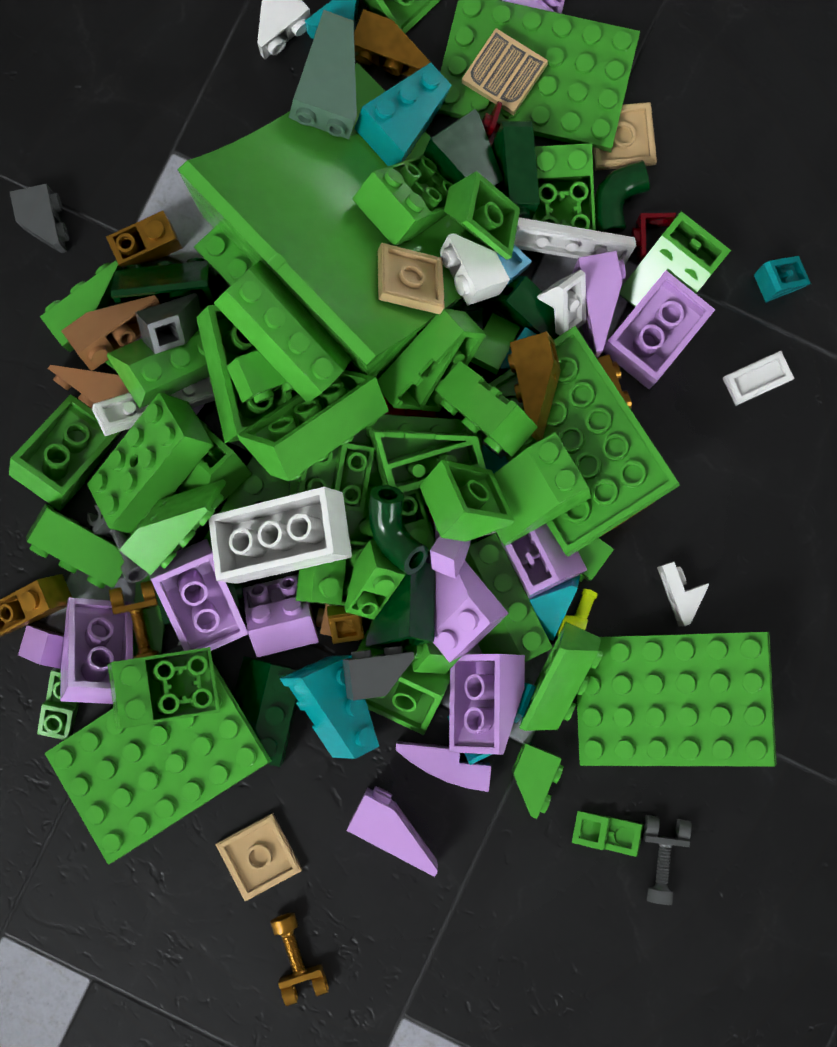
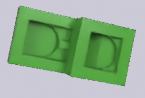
[572,811,644,857]

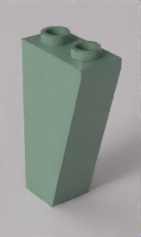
[289,10,357,139]

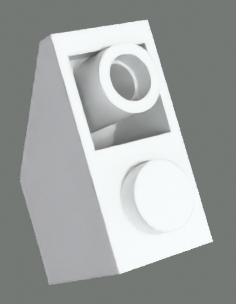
[257,0,311,60]
[440,233,510,306]

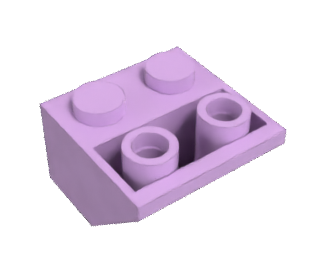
[501,524,587,599]
[243,574,319,657]

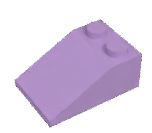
[572,251,626,358]
[603,270,715,389]
[149,539,248,651]
[426,554,509,663]
[60,597,133,704]
[449,654,525,755]
[346,786,438,877]

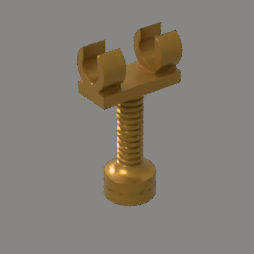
[109,580,159,659]
[270,913,329,1006]

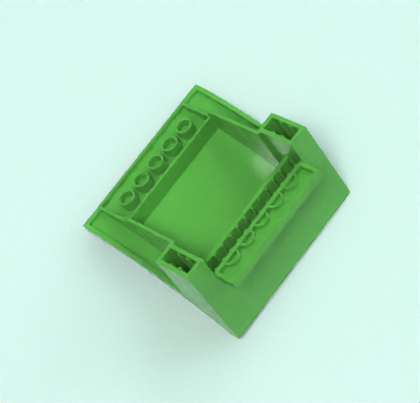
[177,63,489,380]

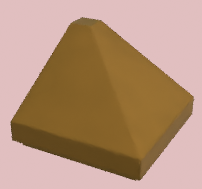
[327,605,365,644]

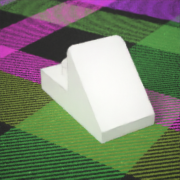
[537,270,587,335]
[657,562,709,626]

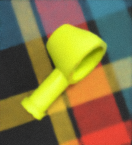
[556,589,598,636]

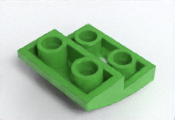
[296,442,375,512]

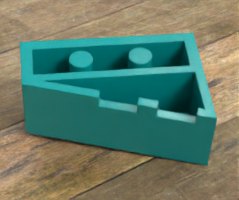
[354,63,452,166]
[279,655,379,759]

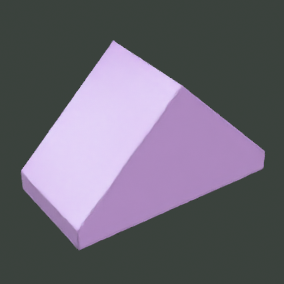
[18,625,64,669]

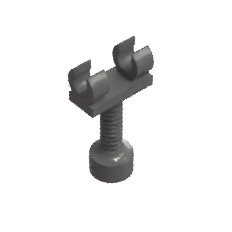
[87,505,149,583]
[642,815,692,905]

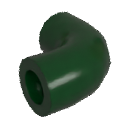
[594,160,650,234]
[369,485,428,575]

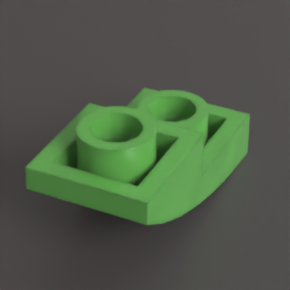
[470,313,520,375]
[37,668,80,740]

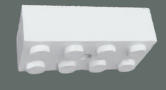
[209,487,352,584]

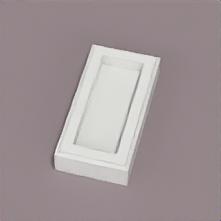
[723,351,795,406]

